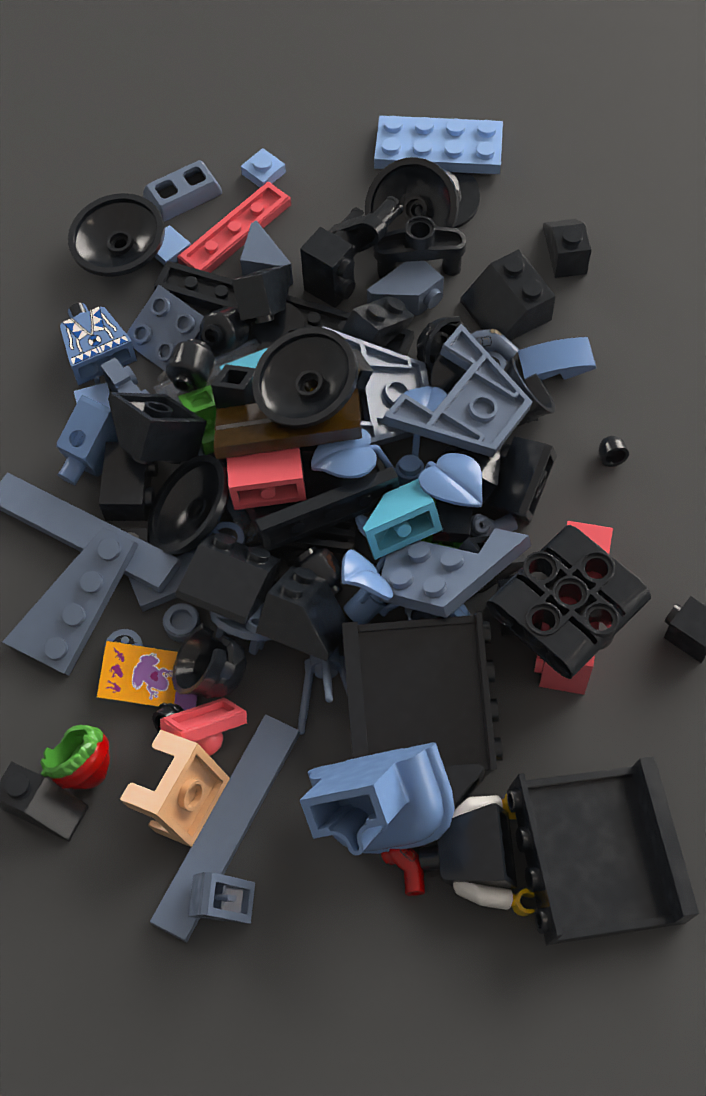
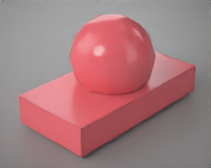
[160,697,247,756]

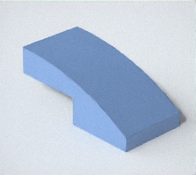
[518,337,597,380]

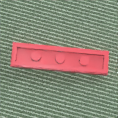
[177,181,291,273]

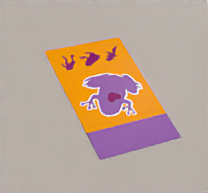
[97,641,197,710]

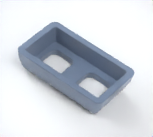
[143,160,222,222]

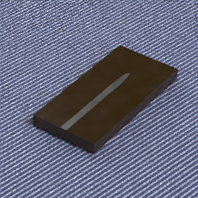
[214,388,362,459]

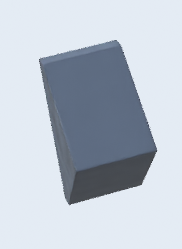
[240,220,293,286]
[188,872,255,924]

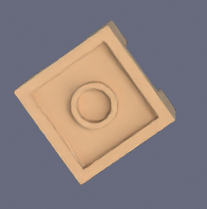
[120,730,230,847]

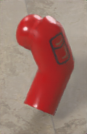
[381,848,425,896]

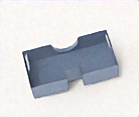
[94,357,149,394]

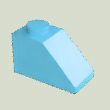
[363,479,443,560]

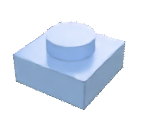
[241,148,286,187]

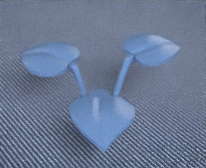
[311,386,482,507]
[341,515,470,625]

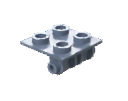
[126,285,204,372]

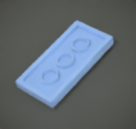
[374,116,503,174]

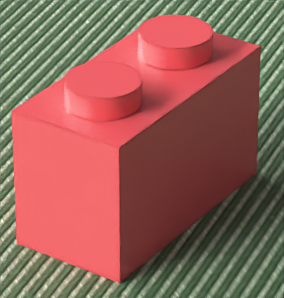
[226,447,307,510]

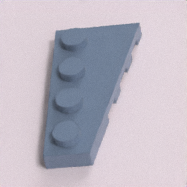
[2,527,138,676]

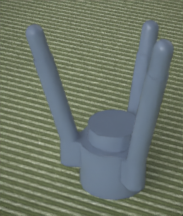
[297,645,348,735]

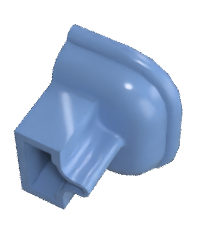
[300,742,455,855]

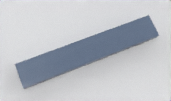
[0,472,181,593]
[150,714,300,943]

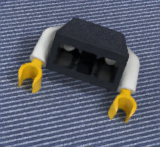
[419,793,535,916]

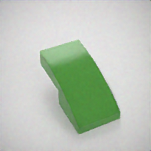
[178,385,216,455]

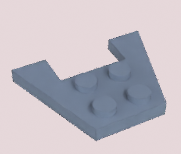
[382,324,532,458]
[322,326,429,446]
[380,528,531,618]

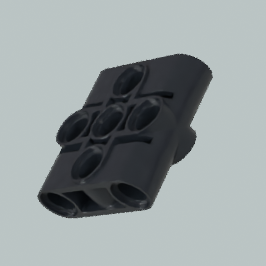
[486,525,651,679]

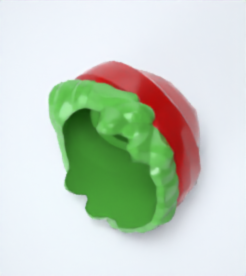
[40,725,110,789]

